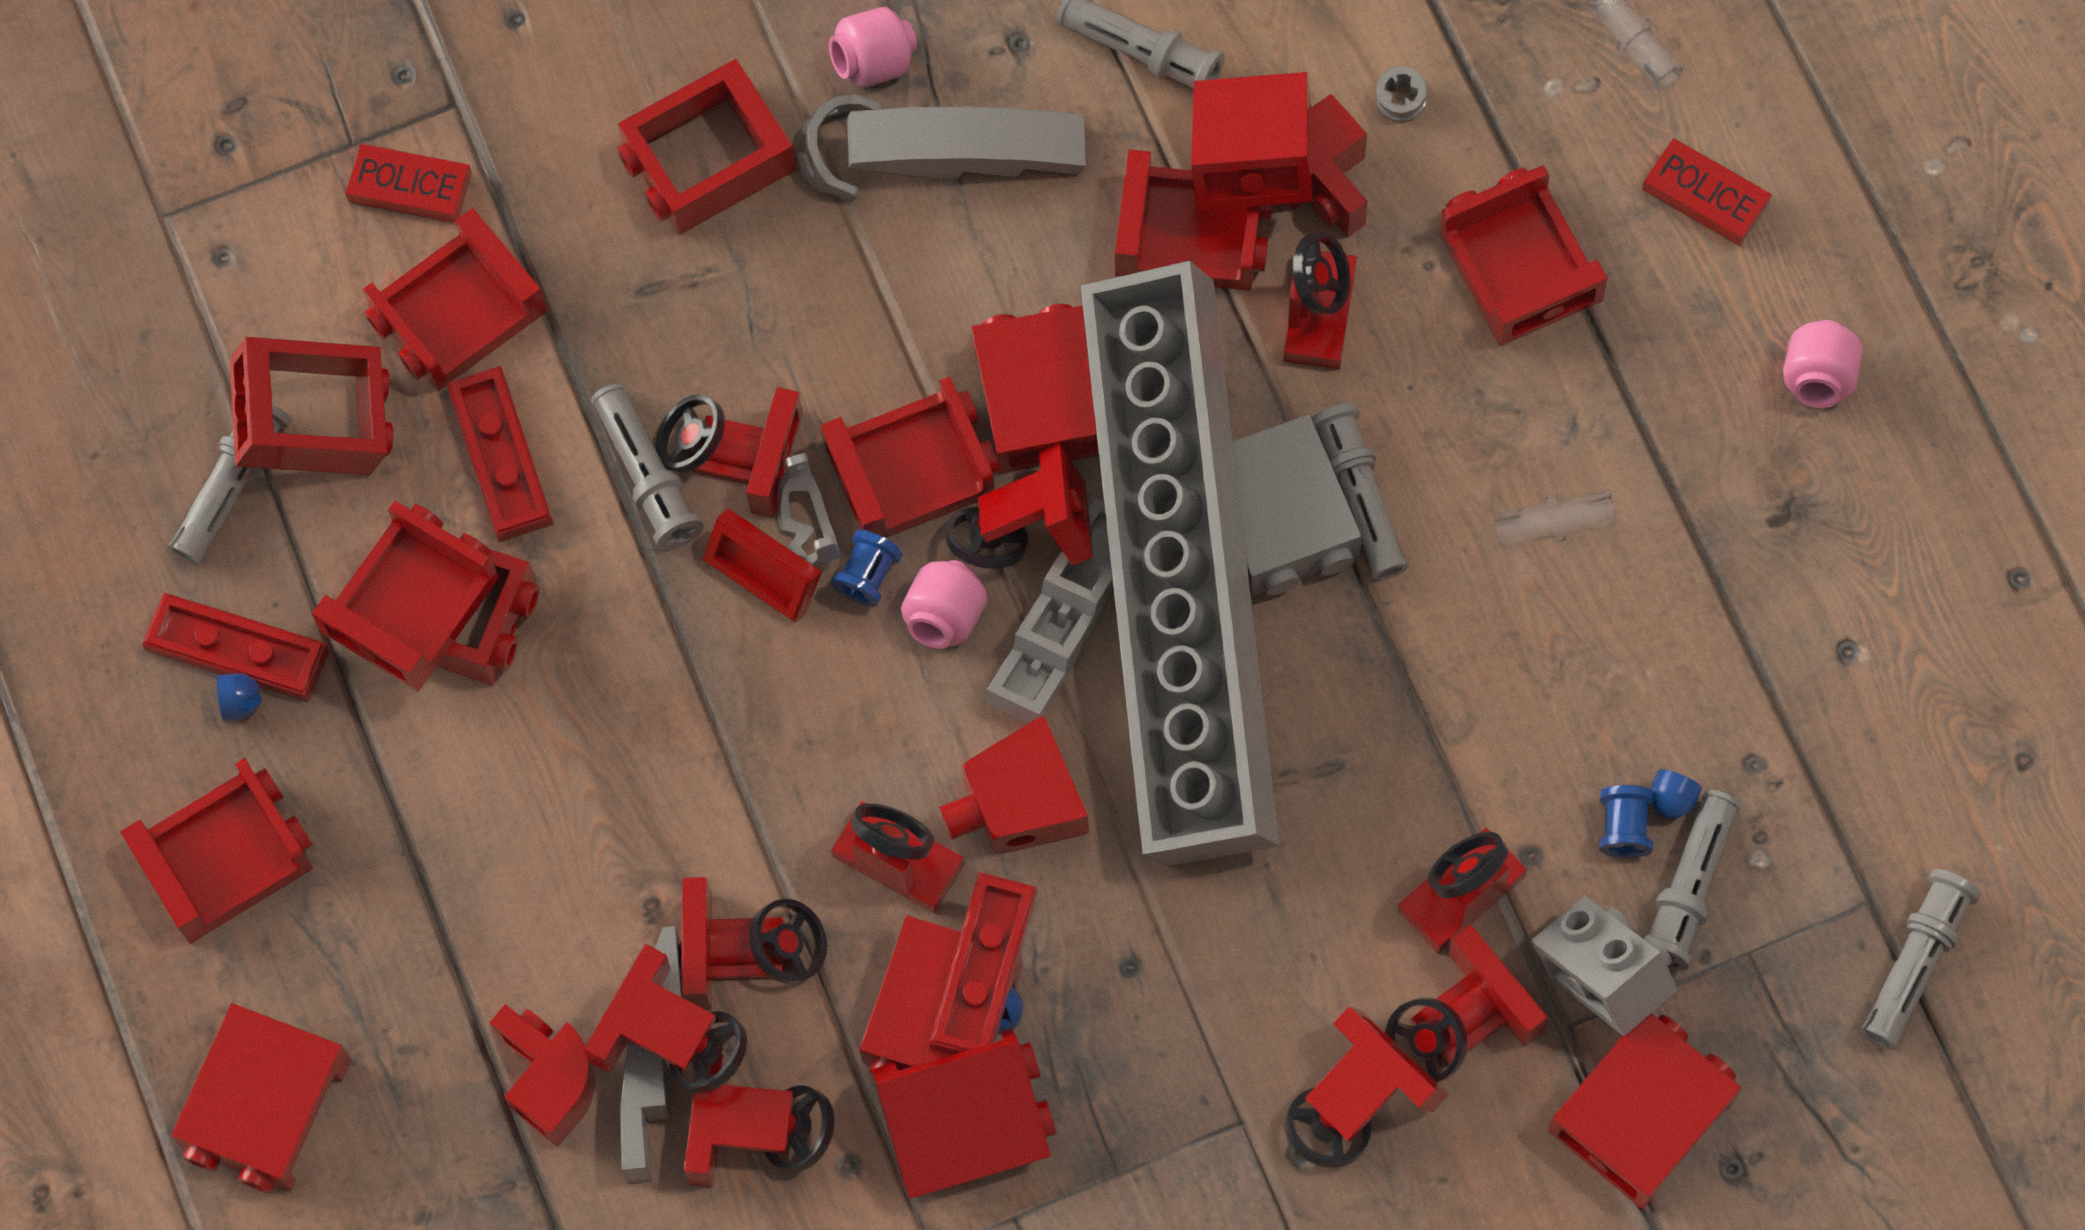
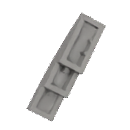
[847,107,1086,181]
[984,498,1114,724]
[620,926,683,1184]

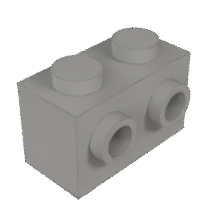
[1531,895,1678,1036]

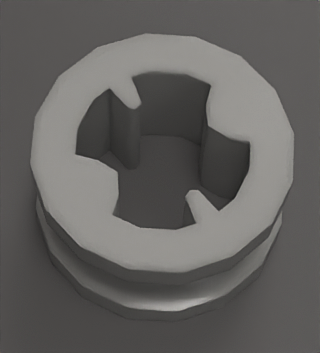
[1376,66,1427,122]

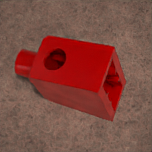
[939,716,1089,854]

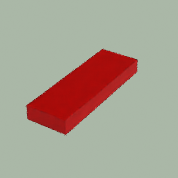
[446,366,554,542]
[142,592,330,702]
[929,872,1038,1054]

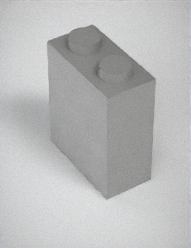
[1233,414,1362,596]

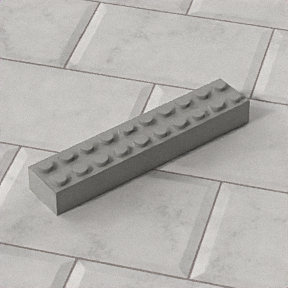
[1081,261,1280,867]

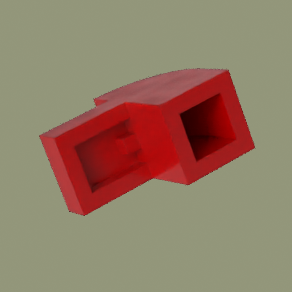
[1290,94,1368,237]
[489,1004,596,1147]

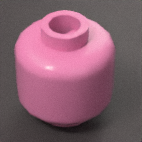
[829,7,917,87]
[1783,320,1863,408]
[901,560,987,649]

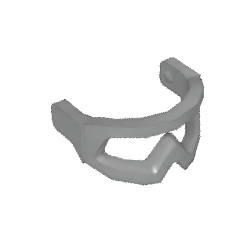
[793,93,883,202]
[776,453,841,566]

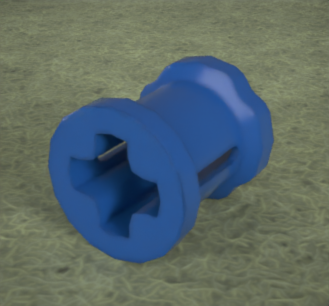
[830,530,903,607]
[1599,785,1654,858]

